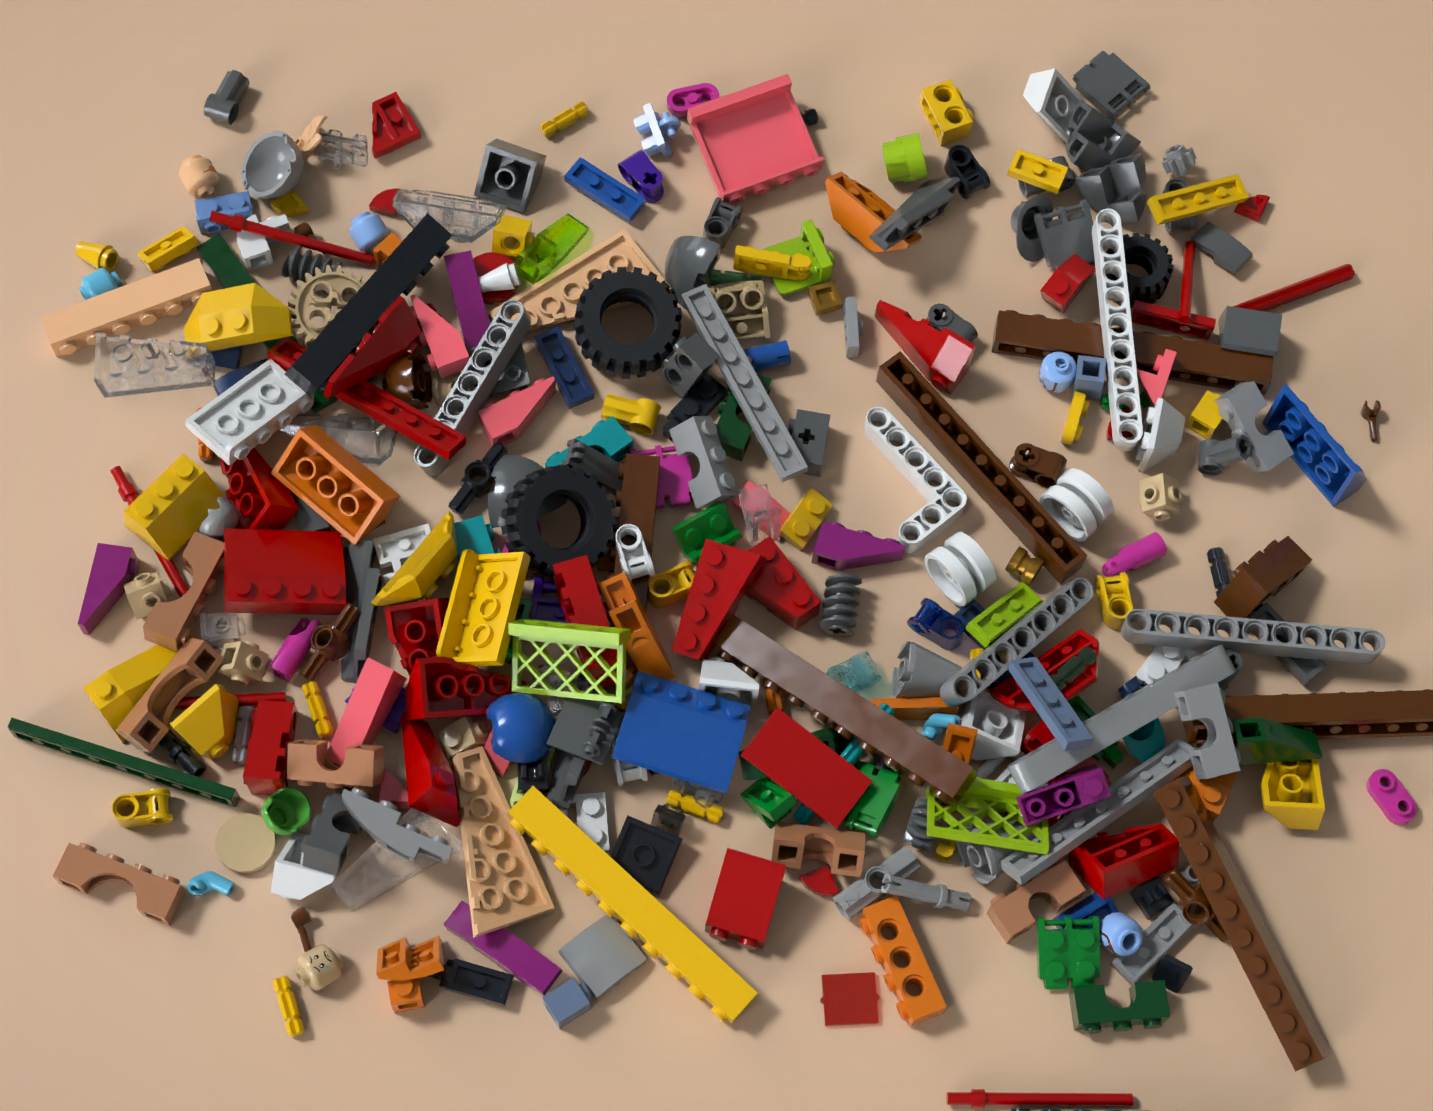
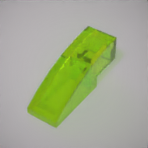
[515,213,589,285]

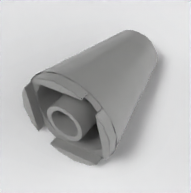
[891,641,963,698]
[956,819,1040,884]

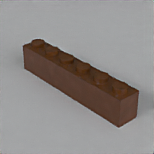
[606,454,660,627]

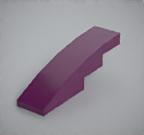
[444,250,489,350]
[443,901,563,996]

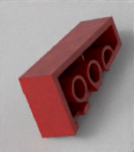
[671,539,767,661]

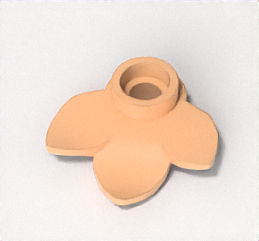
[295,115,328,162]

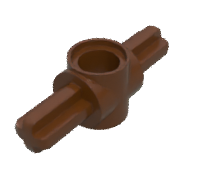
[301,603,360,681]
[1163,869,1228,942]

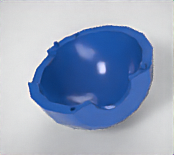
[486,693,556,764]

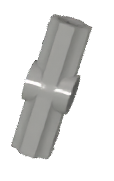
[833,846,921,920]

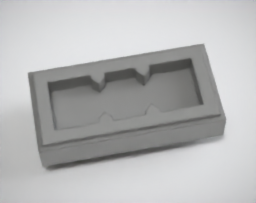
[843,297,863,359]

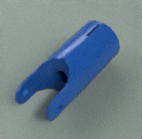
[743,340,791,372]

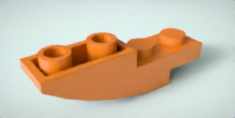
[598,571,676,680]

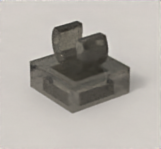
[651,803,686,837]

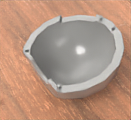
[242,131,304,200]

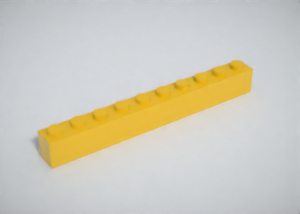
[508,786,758,1024]

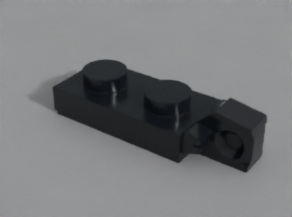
[663,373,728,441]
[428,958,514,1007]

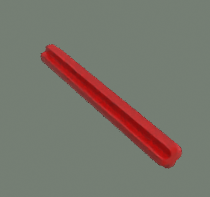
[1233,264,1355,312]

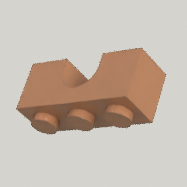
[287,739,385,791]
[771,821,865,877]
[987,860,1086,943]

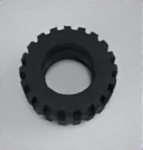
[574,267,682,379]
[501,465,617,577]

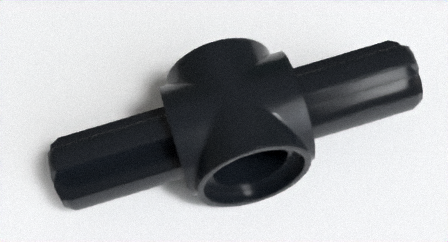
[448,443,508,515]

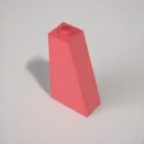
[328,657,407,766]

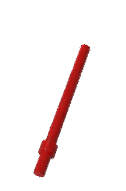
[209,210,374,266]
[110,466,189,598]
[946,1089,1133,1108]

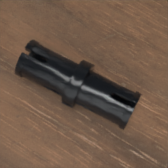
[158,728,207,777]

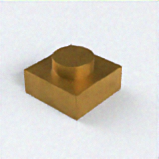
[807,281,843,316]

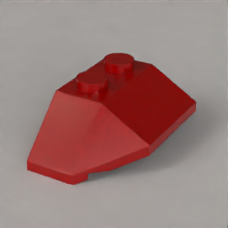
[989,629,1100,713]

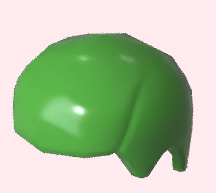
[262,787,311,835]

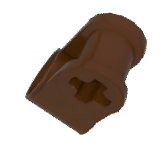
[1009,443,1067,488]

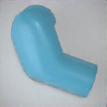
[922,713,961,742]
[187,871,235,896]

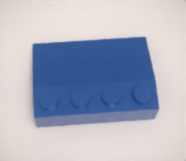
[1262,384,1367,507]
[611,671,751,793]

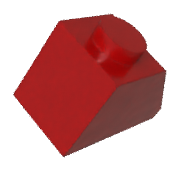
[1040,254,1096,314]

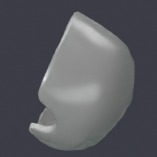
[199,496,239,540]

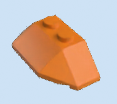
[825,171,922,253]

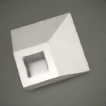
[1135,398,1186,472]

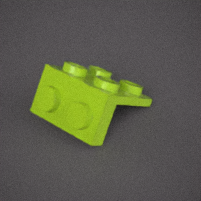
[763,219,835,296]

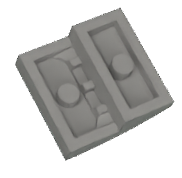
[558,915,647,1000]

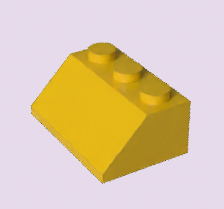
[123,454,224,561]

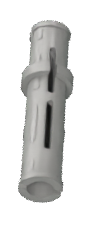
[881,874,971,912]

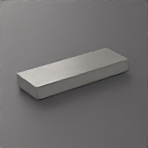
[1111,902,1194,986]

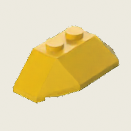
[184,283,293,355]
[371,511,458,606]

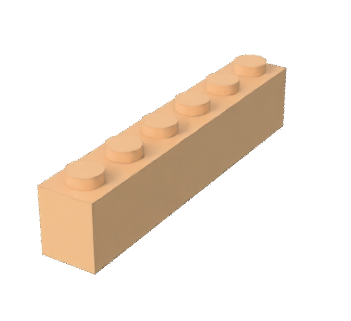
[40,258,212,357]

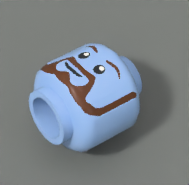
[1039,352,1077,393]
[1099,912,1143,957]

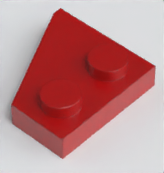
[372,92,421,159]

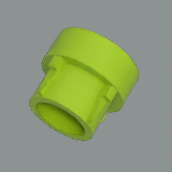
[882,132,928,183]

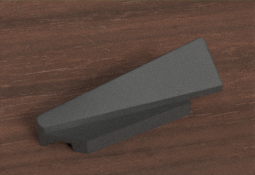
[869,177,961,251]
[341,540,383,683]
[547,673,607,810]

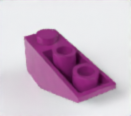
[812,522,906,571]
[1016,765,1111,826]

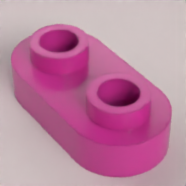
[667,83,719,117]
[1366,769,1417,825]

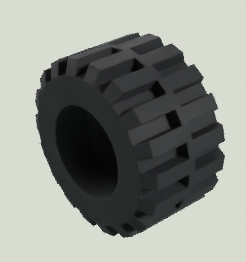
[1105,233,1174,308]

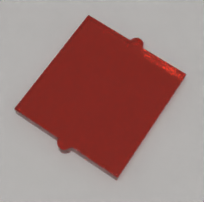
[820,972,880,1026]

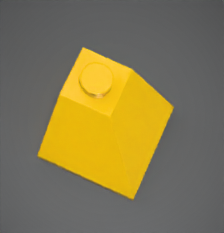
[170,684,239,760]

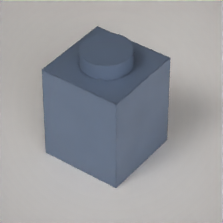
[1072,355,1106,399]
[542,977,592,1029]

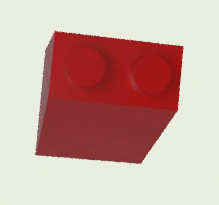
[705,848,786,950]

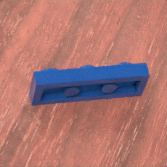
[564,157,646,223]

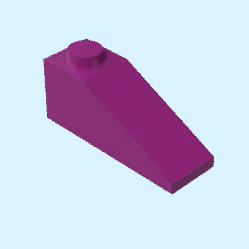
[78,543,140,635]

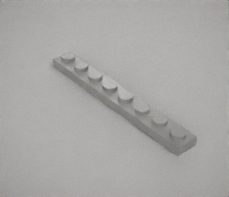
[681,284,808,483]
[1000,738,1195,885]

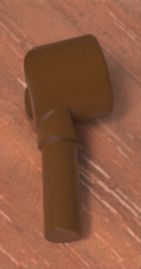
[294,223,326,255]
[1361,400,1381,441]
[291,907,312,952]

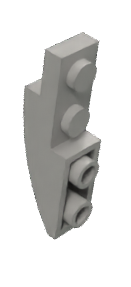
[342,788,453,864]

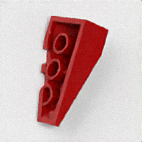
[384,598,450,676]

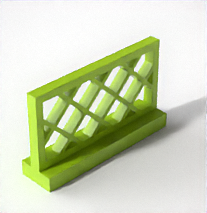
[508,619,631,703]
[925,778,1049,855]

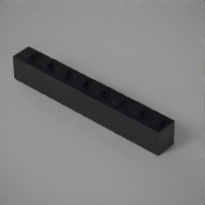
[284,213,453,397]

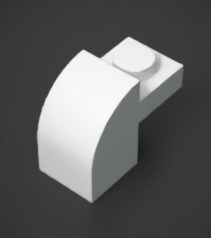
[237,214,291,272]

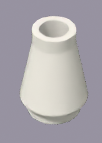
[478,263,521,293]

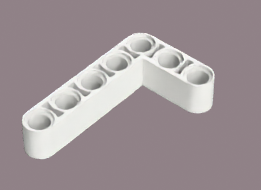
[864,407,967,554]

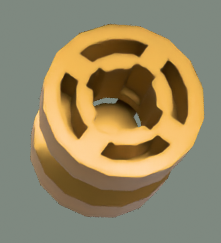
[1005,546,1045,585]

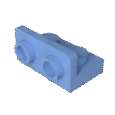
[194,191,253,234]

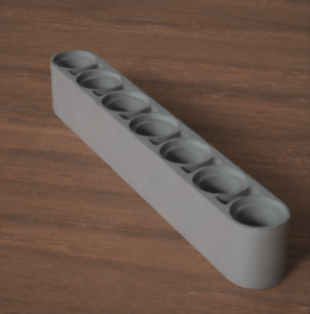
[414,299,531,476]
[940,578,1094,707]

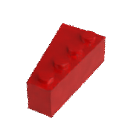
[553,555,628,691]

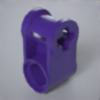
[618,150,664,203]

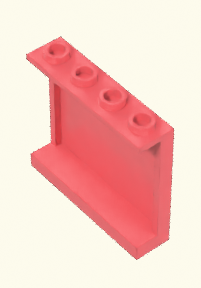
[687,74,824,204]

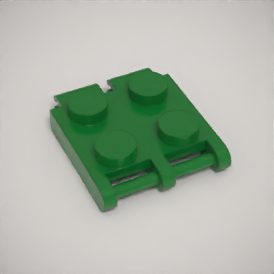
[841,760,903,839]
[1037,916,1100,989]

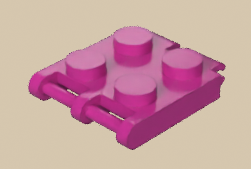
[630,445,693,510]

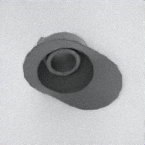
[1010,196,1053,262]

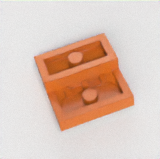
[376,936,444,980]

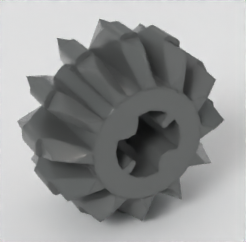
[904,797,944,850]

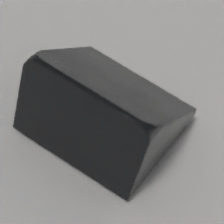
[1151,954,1193,993]

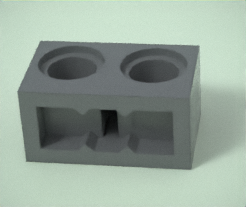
[658,332,720,398]

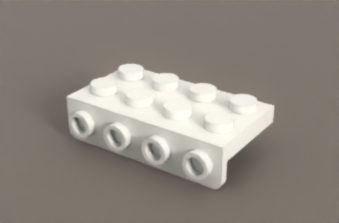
[186,358,314,466]

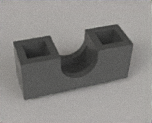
[300,786,372,876]

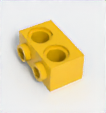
[919,79,974,146]

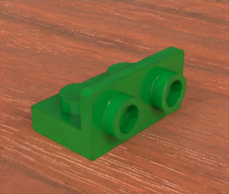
[671,501,743,564]

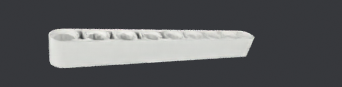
[1092,208,1143,452]

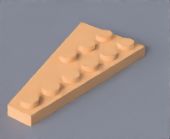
[488,229,672,338]
[453,746,555,938]

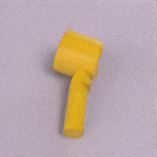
[934,840,957,862]

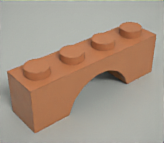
[143,531,224,652]
[116,637,225,753]
[53,843,186,926]

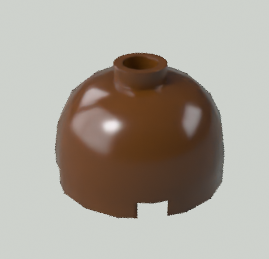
[382,353,432,410]

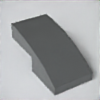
[1191,221,1253,274]

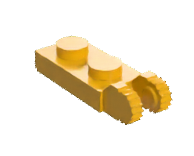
[733,245,812,281]

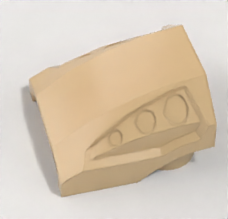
[708,280,771,341]

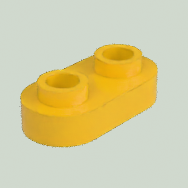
[1061,391,1090,445]

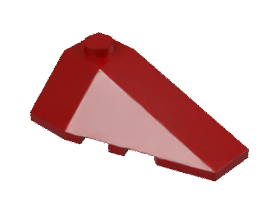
[323,296,421,399]
[874,300,976,395]
[219,448,299,530]
[405,657,527,721]
[401,712,460,828]

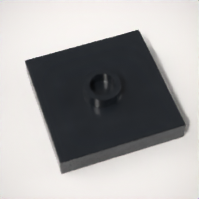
[610,815,683,895]

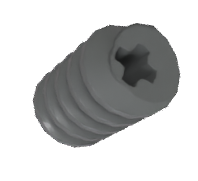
[282,246,344,293]
[819,574,862,638]

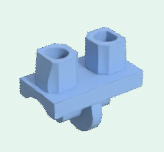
[633,103,681,157]

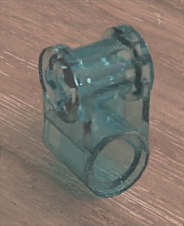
[826,651,882,692]

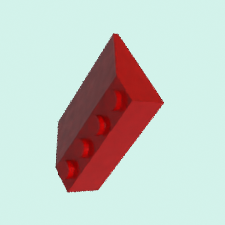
[224,528,346,615]

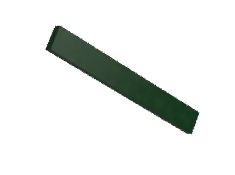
[196,234,338,415]
[7,718,240,807]

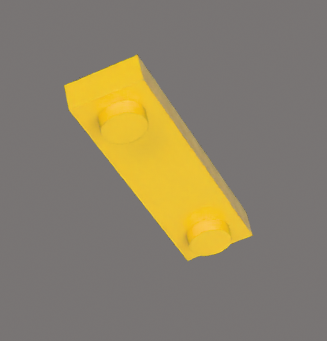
[1147,174,1249,225]

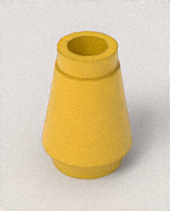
[75,241,119,271]

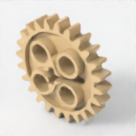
[288,265,370,352]

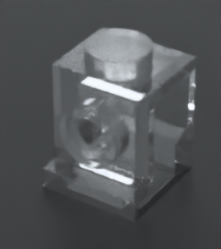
[199,612,246,649]

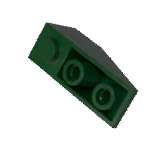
[1231,717,1323,765]

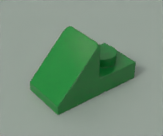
[740,778,797,828]

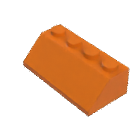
[271,425,400,545]

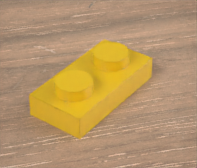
[1007,149,1069,194]
[137,226,199,272]
[777,487,833,550]

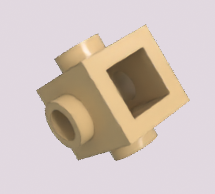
[1139,473,1182,521]
[124,572,172,620]
[216,641,269,686]

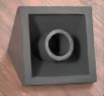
[1218,306,1282,357]

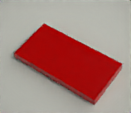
[740,708,872,829]

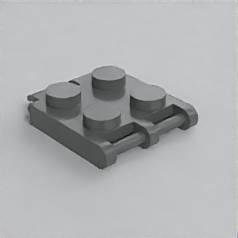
[1072,51,1151,120]
[1034,199,1095,272]

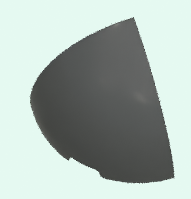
[1065,99,1141,169]
[1075,153,1147,222]
[665,236,721,309]
[488,455,567,528]

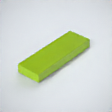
[965,581,1043,648]

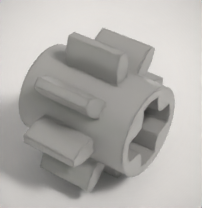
[1162,144,1197,177]

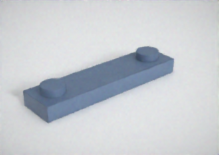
[1008,657,1094,751]

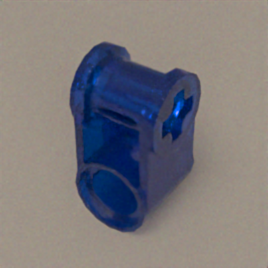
[907,598,964,650]

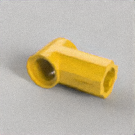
[601,394,661,435]

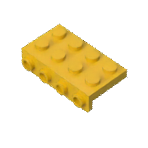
[436,549,531,666]

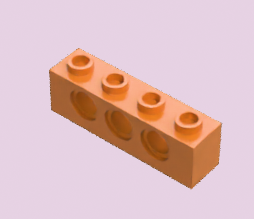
[859,895,947,1027]

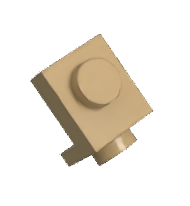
[438,716,489,759]

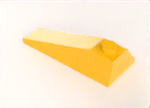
[83,634,194,743]
[1261,759,1325,830]

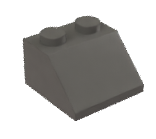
[474,138,546,213]

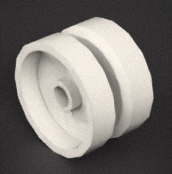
[1039,468,1114,542]
[924,532,997,607]

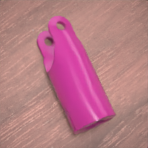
[1102,532,1167,576]
[268,618,322,681]

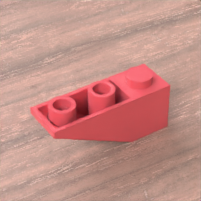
[409,294,470,379]
[477,376,556,446]

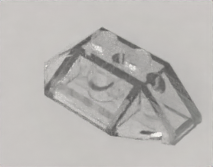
[392,189,506,243]

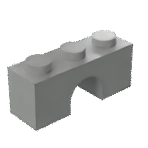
[1215,381,1294,472]
[669,416,739,509]
[1174,683,1241,780]

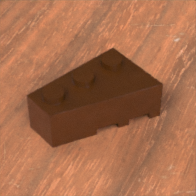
[1214,536,1312,618]

